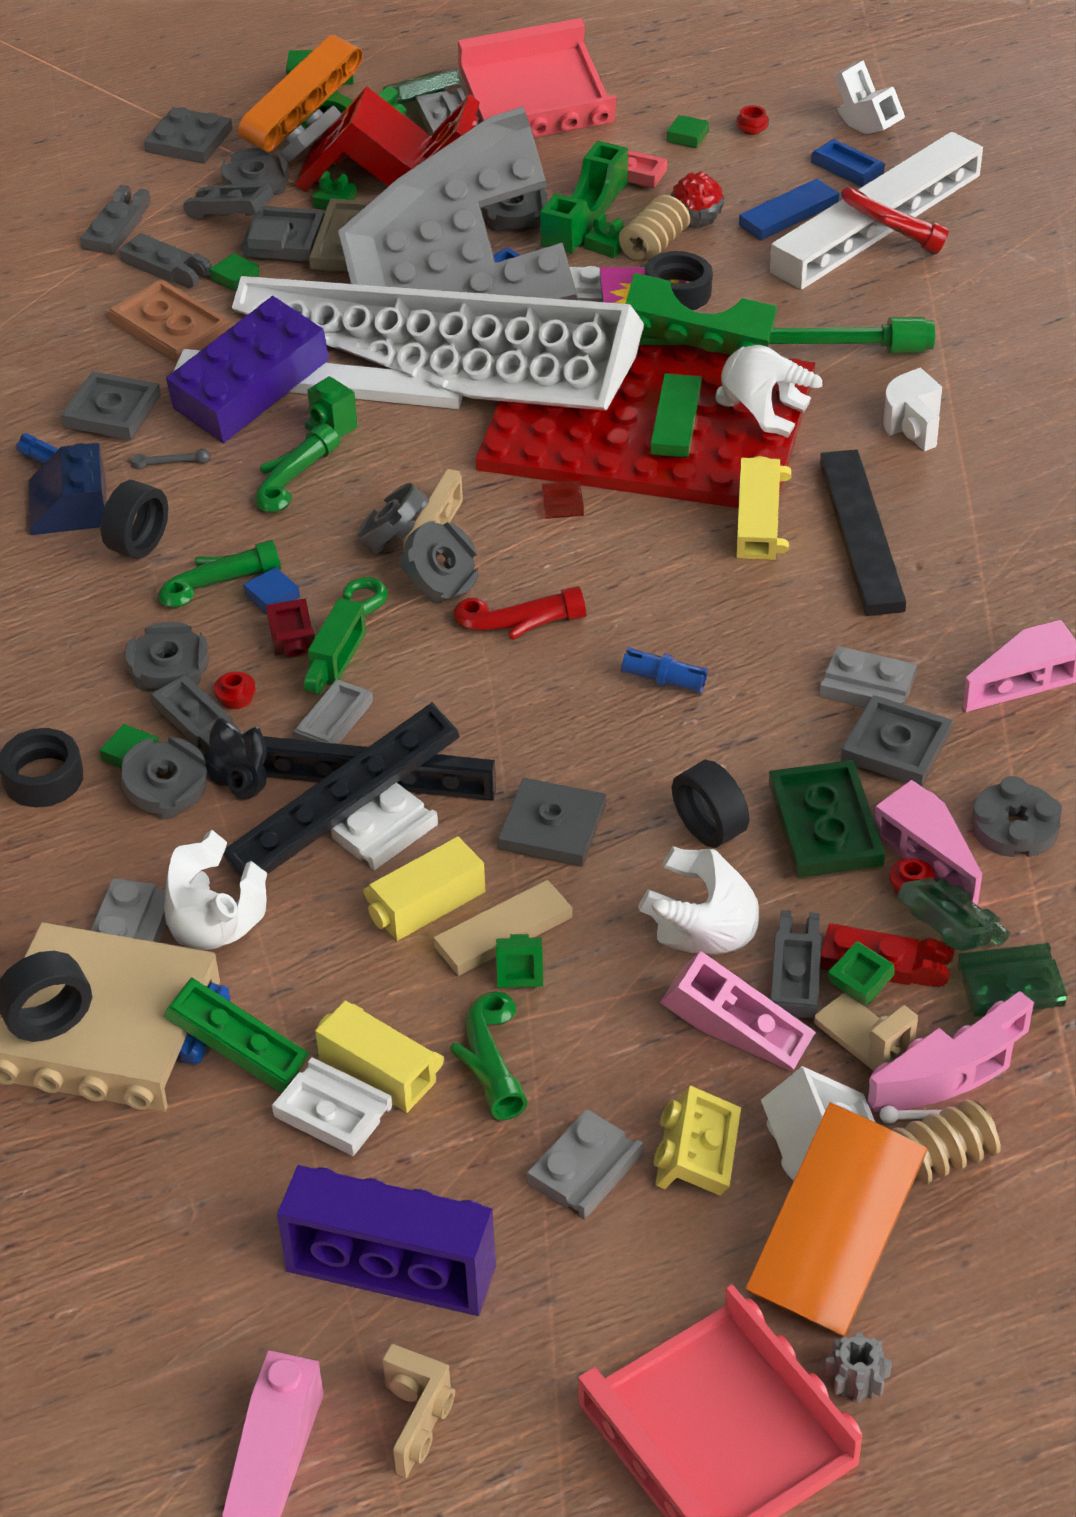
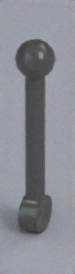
[131,449,210,469]

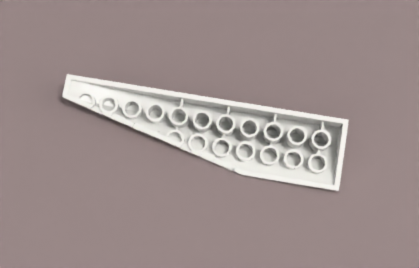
[232,276,644,410]

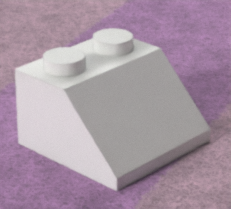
[761,1066,876,1180]

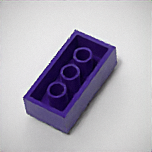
[166,296,329,444]
[277,1165,496,1316]

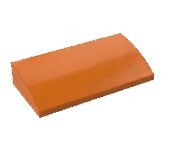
[746,1102,928,1337]

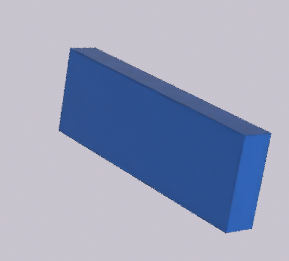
[739,178,839,240]

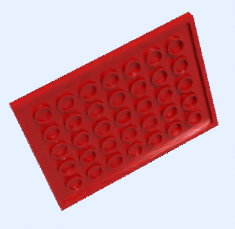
[475,345,815,508]

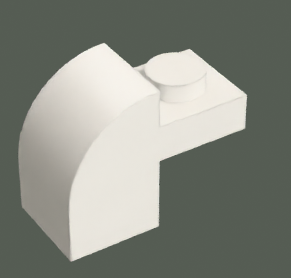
[833,60,905,134]
[883,367,942,451]

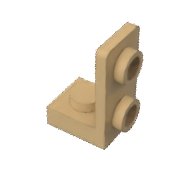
[814,993,918,1071]
[382,1344,455,1478]

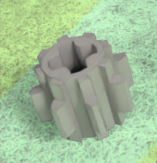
[825,1332,892,1403]

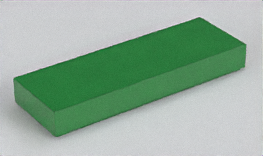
[651,374,702,457]
[163,977,310,1093]

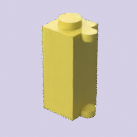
[737,456,791,560]
[363,836,486,941]
[315,1000,444,1113]

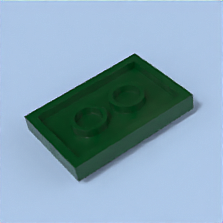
[769,760,885,878]

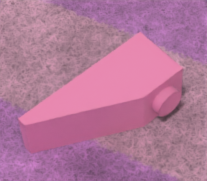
[962,620,1076,712]
[874,780,982,908]
[660,951,816,1072]
[222,1350,324,1517]

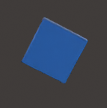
[243,567,300,614]

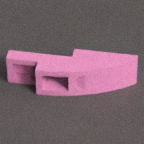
[868,991,1034,1112]

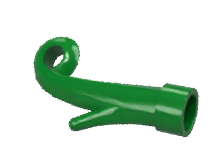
[254,423,340,513]
[158,539,281,608]
[450,991,528,1120]

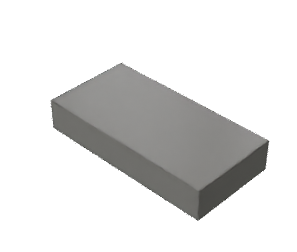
[293,679,373,744]

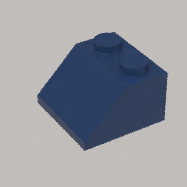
[29,442,107,535]

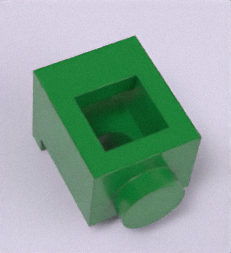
[305,376,358,438]

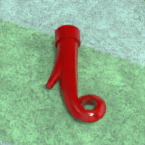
[841,187,949,254]
[453,586,587,640]

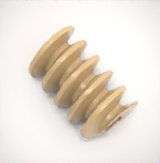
[619,194,690,261]
[892,1100,1001,1185]

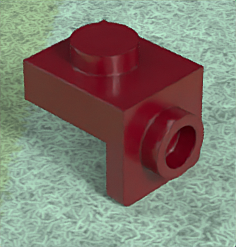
[266,598,315,657]

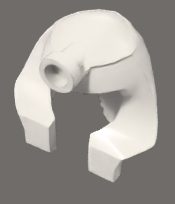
[715,345,822,438]
[164,829,267,950]
[638,846,759,955]

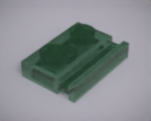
[383,70,460,104]
[957,943,1067,1017]

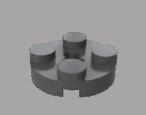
[221,148,289,195]
[481,188,547,232]
[357,482,429,554]
[399,521,478,603]
[125,622,209,691]
[121,737,207,819]
[972,776,1062,857]

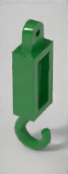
[304,577,388,695]

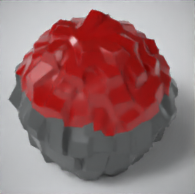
[670,171,725,228]

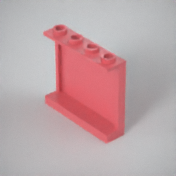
[458,18,617,137]
[578,1284,862,1517]

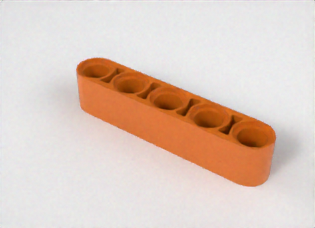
[238,35,363,152]

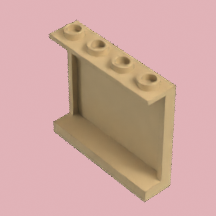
[0,922,220,1112]

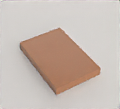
[108,279,231,363]

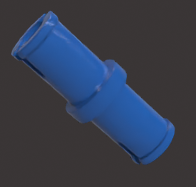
[621,647,708,694]

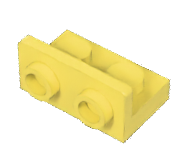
[654,1085,741,1196]

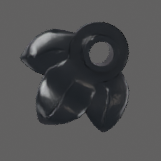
[202,718,267,799]

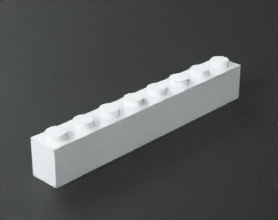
[770,132,983,290]

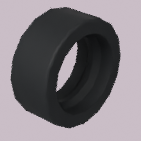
[644,251,713,310]
[100,479,169,559]
[0,728,83,808]
[671,759,750,848]
[0,950,93,1042]

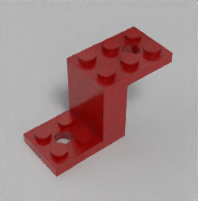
[295,86,480,192]

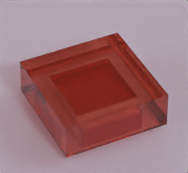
[542,481,584,519]

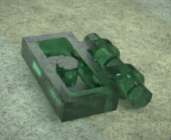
[896,878,1010,951]

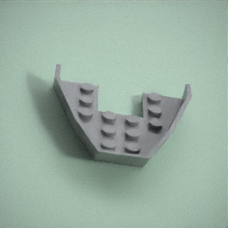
[338,106,579,300]

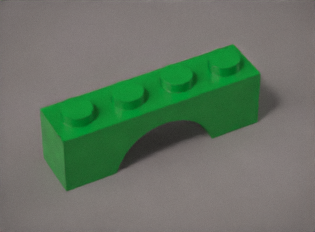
[540,140,628,254]
[625,273,778,355]

